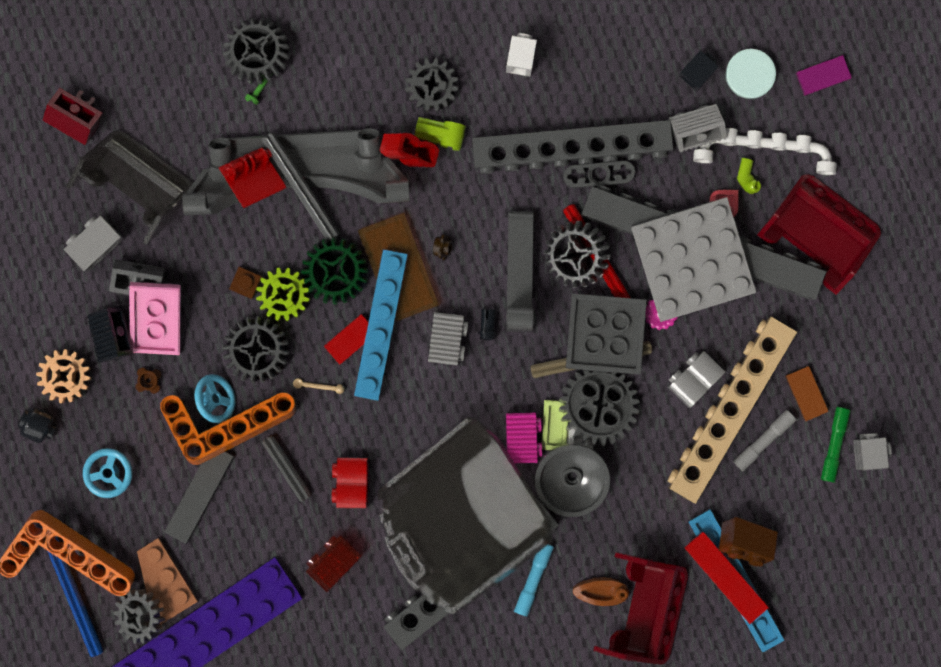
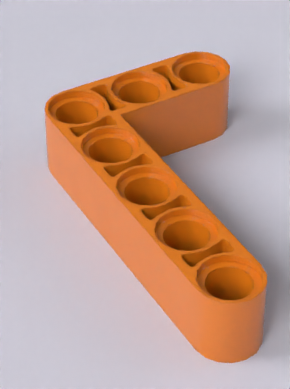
[160,393,296,465]
[0,510,135,596]

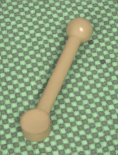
[293,379,345,394]

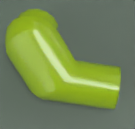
[737,158,761,194]

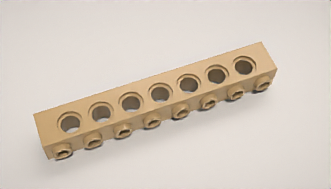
[667,317,797,504]

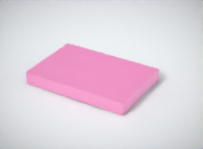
[129,282,181,355]

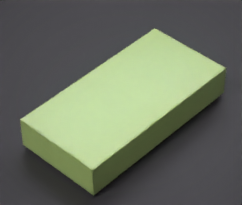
[542,400,568,450]

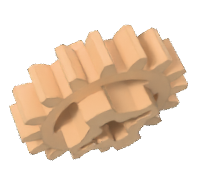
[36,349,92,403]

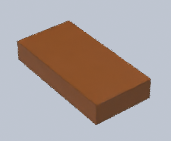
[785,366,829,421]

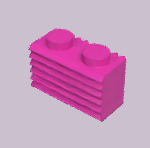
[506,413,542,463]

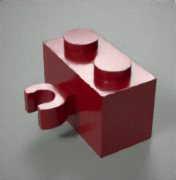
[42,88,102,145]

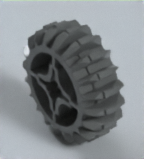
[223,18,290,85]
[544,220,611,288]
[222,316,290,384]

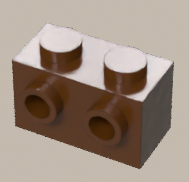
[719,517,778,567]

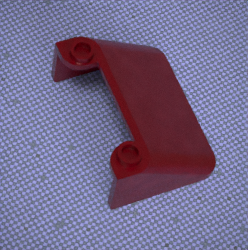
[757,174,881,295]

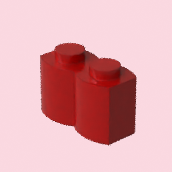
[380,133,439,167]
[332,458,368,508]

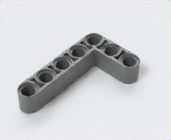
[506,211,533,332]

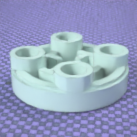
[725,49,776,99]

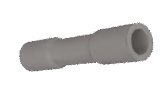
[733,410,797,472]

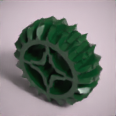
[301,238,368,305]

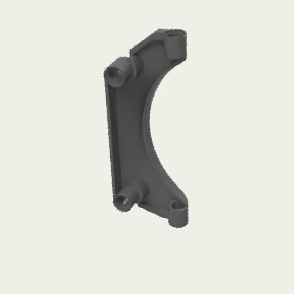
[183,128,410,216]

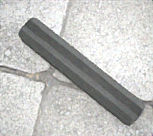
[262,435,311,502]

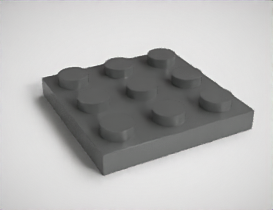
[565,294,646,375]

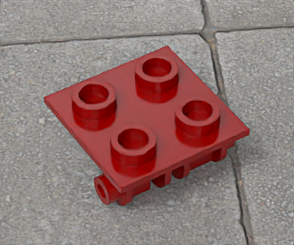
[219,147,287,209]

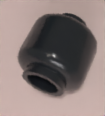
[17,407,56,443]

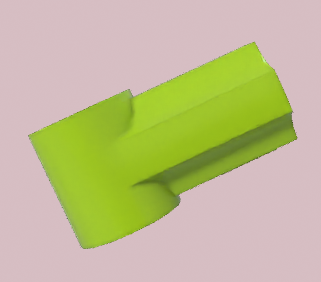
[414,117,466,151]

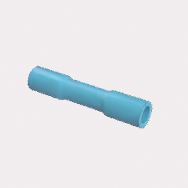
[514,542,554,617]

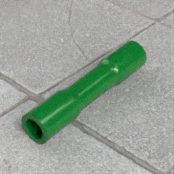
[820,407,851,483]

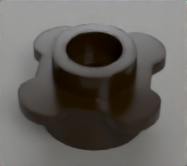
[433,234,453,260]

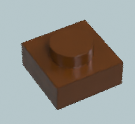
[229,267,262,299]

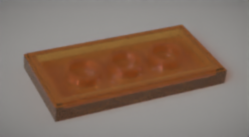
[358,213,439,323]

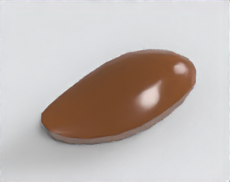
[572,577,629,606]

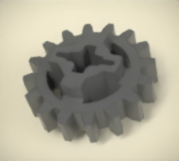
[405,58,458,112]
[114,589,165,644]

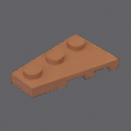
[137,538,198,625]

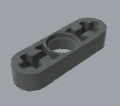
[563,161,635,188]

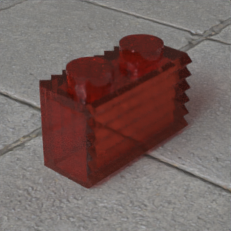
[305,535,363,592]

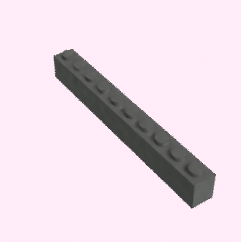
[581,185,826,301]

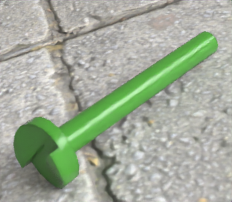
[245,74,272,105]

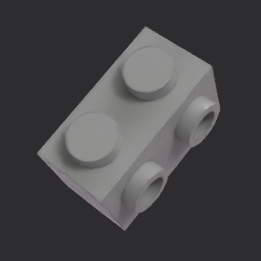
[64,216,124,273]
[853,433,891,470]

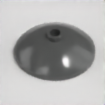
[535,444,610,517]

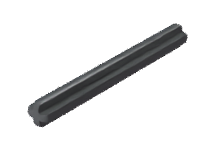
[262,133,339,241]

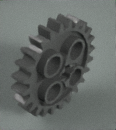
[559,370,640,446]

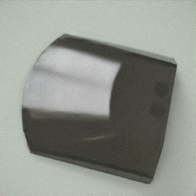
[378,417,553,614]

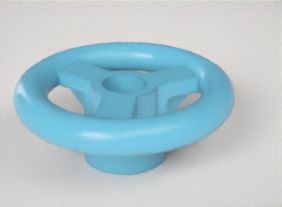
[195,374,236,423]
[83,448,133,498]

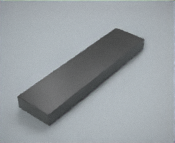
[164,452,234,544]

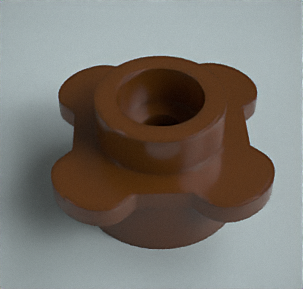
[135,368,162,394]

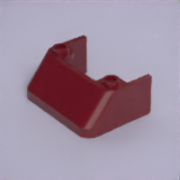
[593,552,688,665]

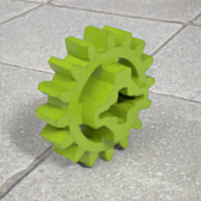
[256,268,310,321]

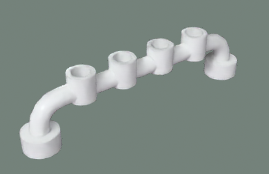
[693,128,837,175]

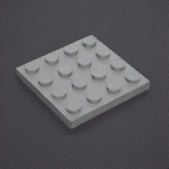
[631,197,756,322]

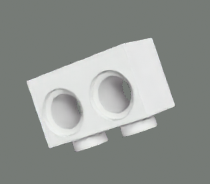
[506,33,537,77]

